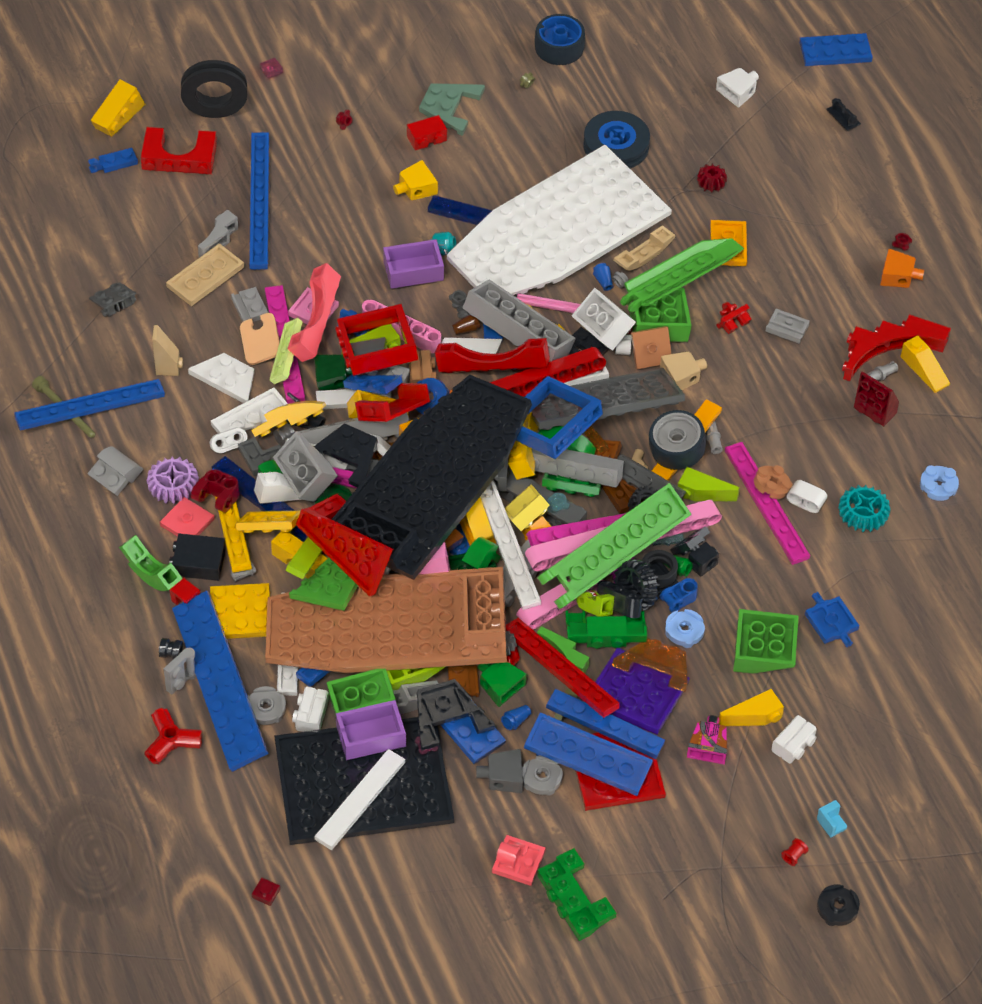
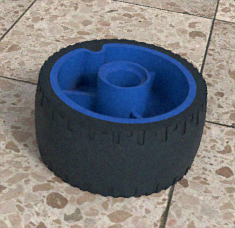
[534,14,585,65]

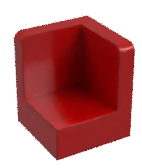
[169,578,200,605]

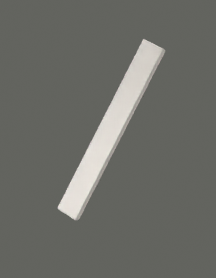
[480,480,541,610]

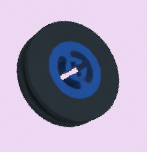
[583,111,650,169]

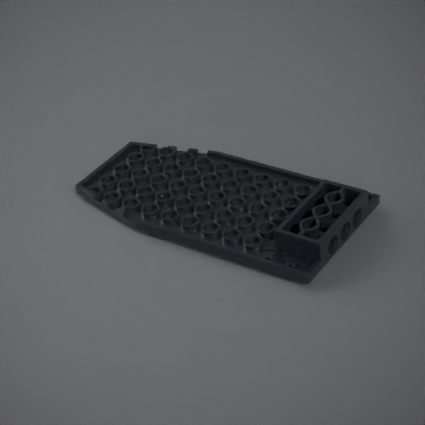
[331,375,532,580]

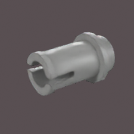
[230,562,256,582]

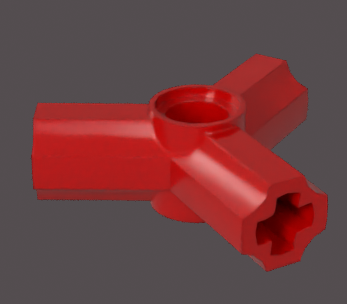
[144,708,202,764]

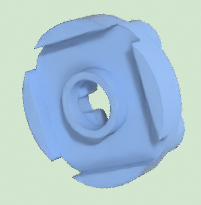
[920,465,959,501]
[665,609,705,648]

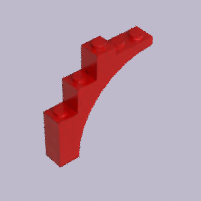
[842,314,951,381]

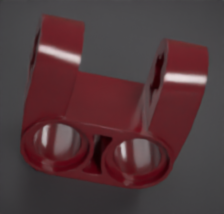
[191,469,239,513]

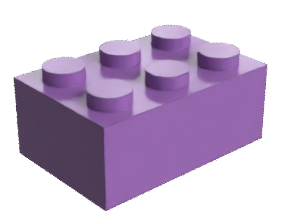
[383,239,444,289]
[336,700,406,760]

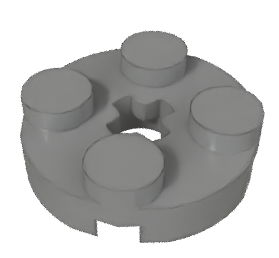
[248,686,286,725]
[522,755,563,795]

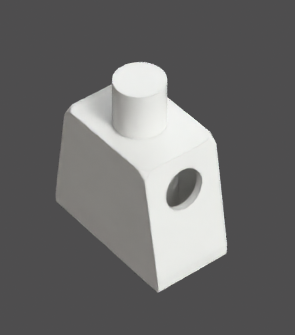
[716,68,759,108]

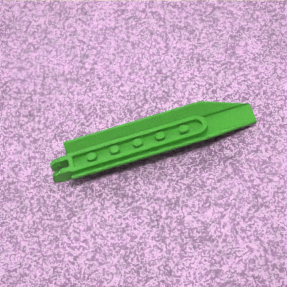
[620,238,744,313]

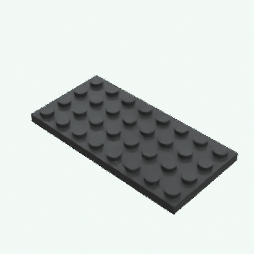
[531,368,685,430]

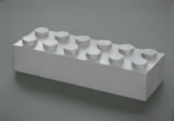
[463,279,575,362]

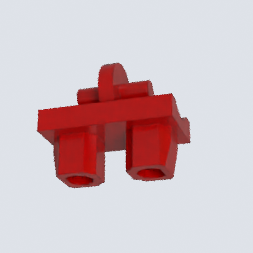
[716,302,752,334]

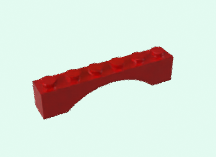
[435,338,550,373]

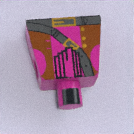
[687,715,727,765]

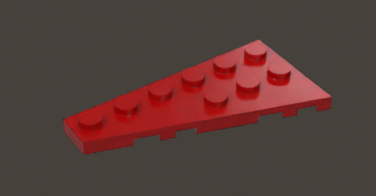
[296,508,393,596]

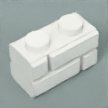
[292,687,329,732]
[771,715,817,764]

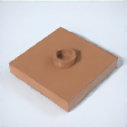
[631,326,671,369]

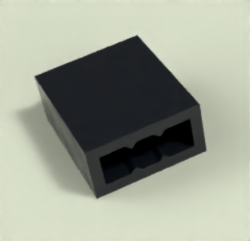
[169,533,226,581]

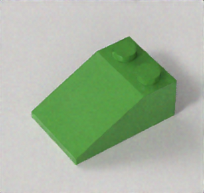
[327,668,396,717]

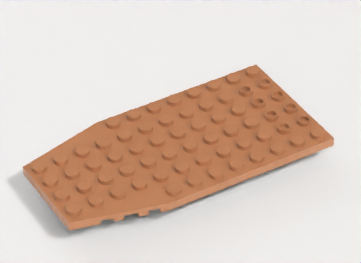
[265,567,507,673]

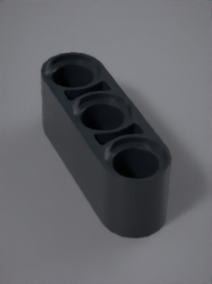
[597,581,643,618]

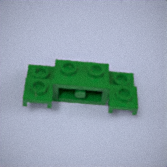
[565,610,647,648]
[537,848,617,941]

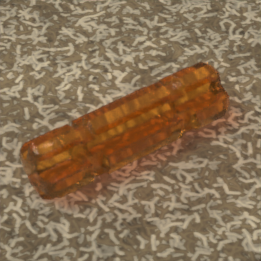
[585,426,609,454]

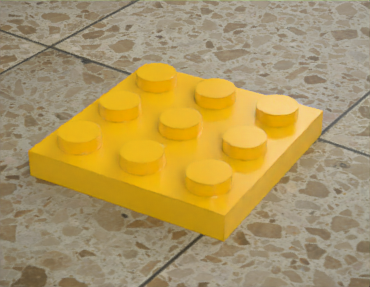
[210,583,270,639]

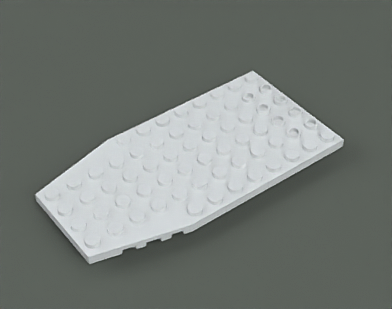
[447,145,672,295]

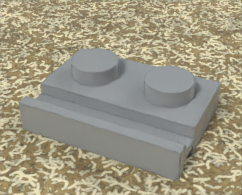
[231,287,268,322]
[766,309,810,344]

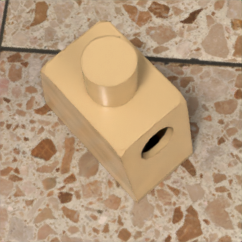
[660,352,707,390]

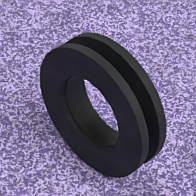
[181,60,247,118]

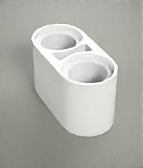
[787,480,827,513]

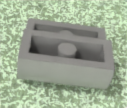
[87,446,143,496]

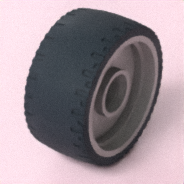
[649,410,706,470]

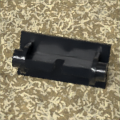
[826,98,861,131]

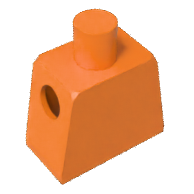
[880,249,924,288]

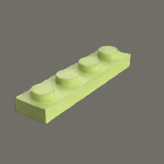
[270,318,303,384]

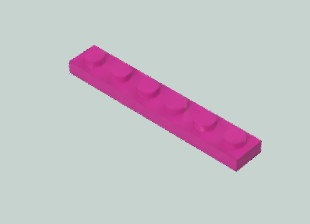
[526,513,626,546]

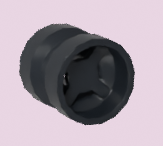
[159,638,183,659]

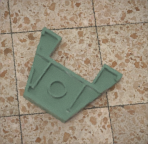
[419,83,485,136]

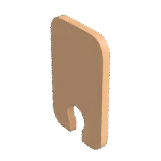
[240,313,280,365]

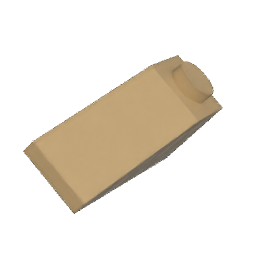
[152,325,183,376]

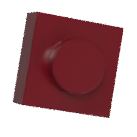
[252,877,280,906]

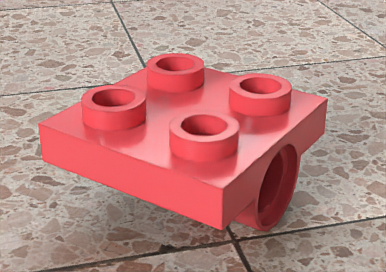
[492,835,546,886]

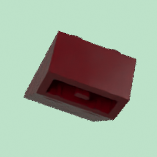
[854,371,899,427]

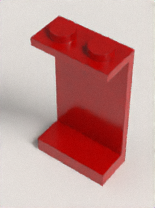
[355,383,430,422]

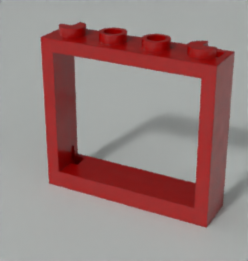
[335,304,418,376]

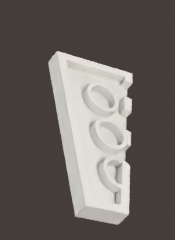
[211,388,288,433]

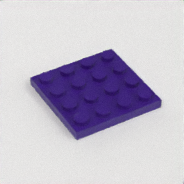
[585,647,690,735]

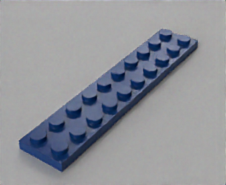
[172,591,269,772]

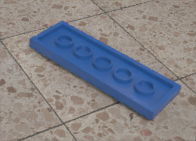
[524,713,653,796]

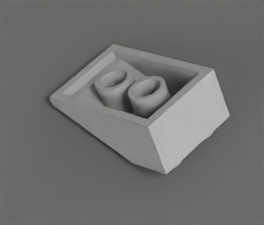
[273,431,338,502]

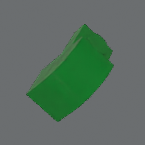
[462,537,501,569]

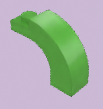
[119,535,183,591]

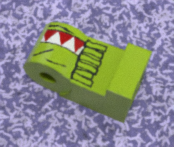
[576,590,614,616]

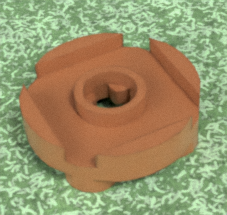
[754,465,793,499]

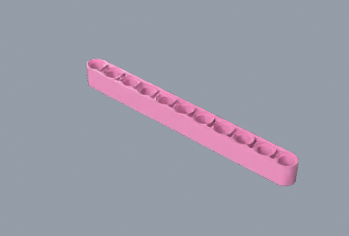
[525,500,722,571]

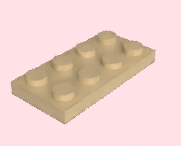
[166,244,244,306]

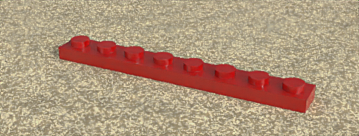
[505,618,619,718]

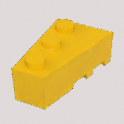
[91,79,145,137]

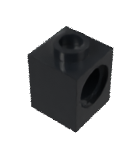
[688,542,719,577]

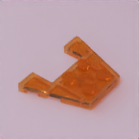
[612,638,688,692]

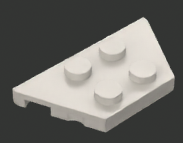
[188,353,255,403]

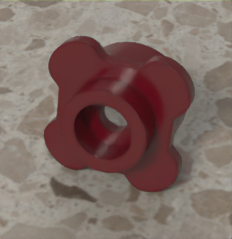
[336,109,353,130]
[892,233,912,251]

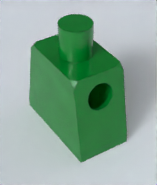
[478,662,527,707]

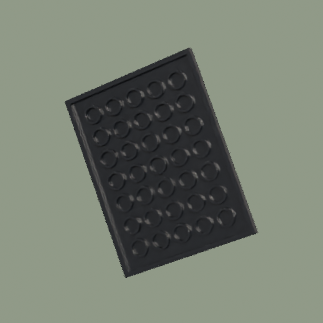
[274,717,454,845]

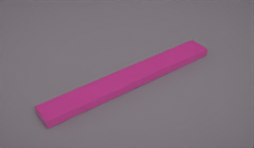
[725,442,810,565]

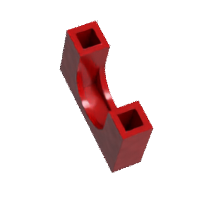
[141,127,217,174]

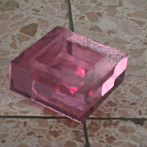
[260,58,283,79]

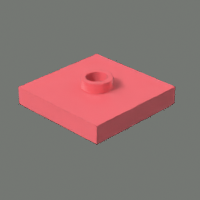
[160,497,214,536]

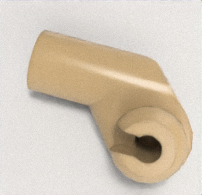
[632,449,648,469]

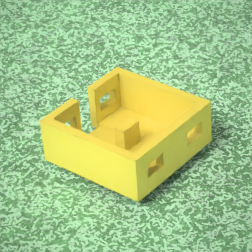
[505,485,550,531]

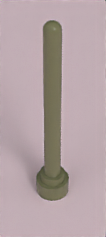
[32,376,95,438]

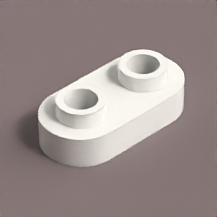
[210,428,247,453]

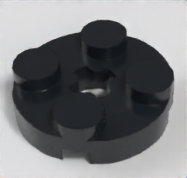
[817,884,860,926]

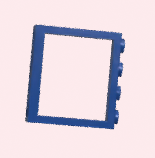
[516,376,603,459]

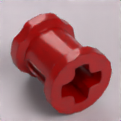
[781,838,808,866]

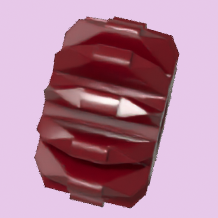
[697,163,727,193]

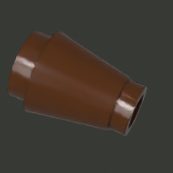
[452,314,481,335]

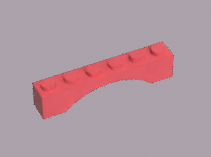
[288,263,341,362]

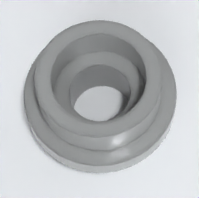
[612,271,628,289]

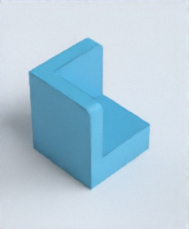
[817,800,847,838]

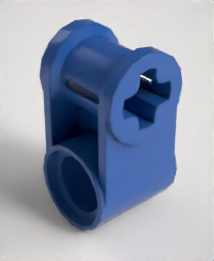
[659,578,698,613]

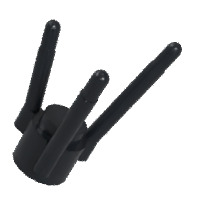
[286,392,326,429]

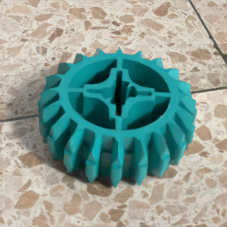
[838,484,891,533]

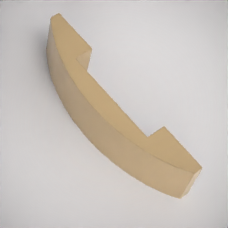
[613,225,675,270]

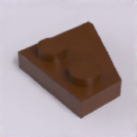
[601,479,644,514]

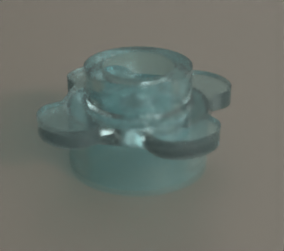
[547,493,570,512]

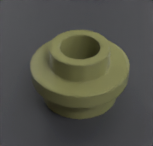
[520,72,535,89]

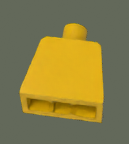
[393,160,438,200]

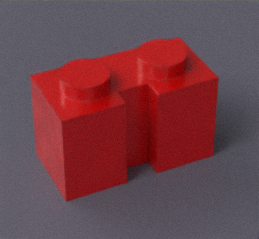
[407,115,447,151]

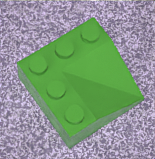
[628,288,692,342]
[733,609,799,674]

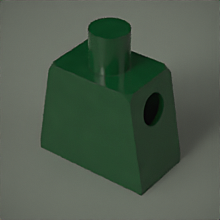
[314,355,353,391]

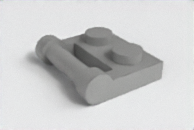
[163,648,196,695]

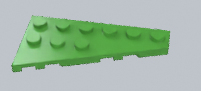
[289,558,358,611]

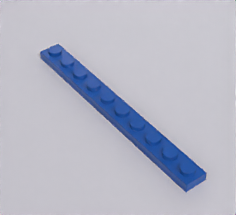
[249,132,269,269]

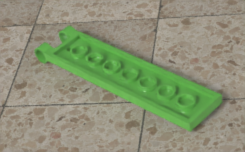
[537,483,692,610]

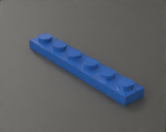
[546,689,665,759]

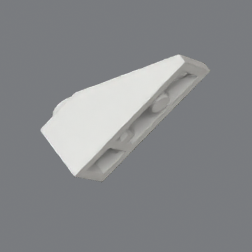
[254,472,302,503]

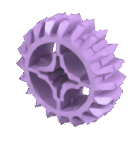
[147,456,199,505]

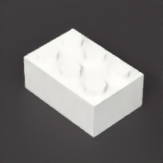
[572,288,636,351]

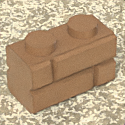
[409,350,436,383]

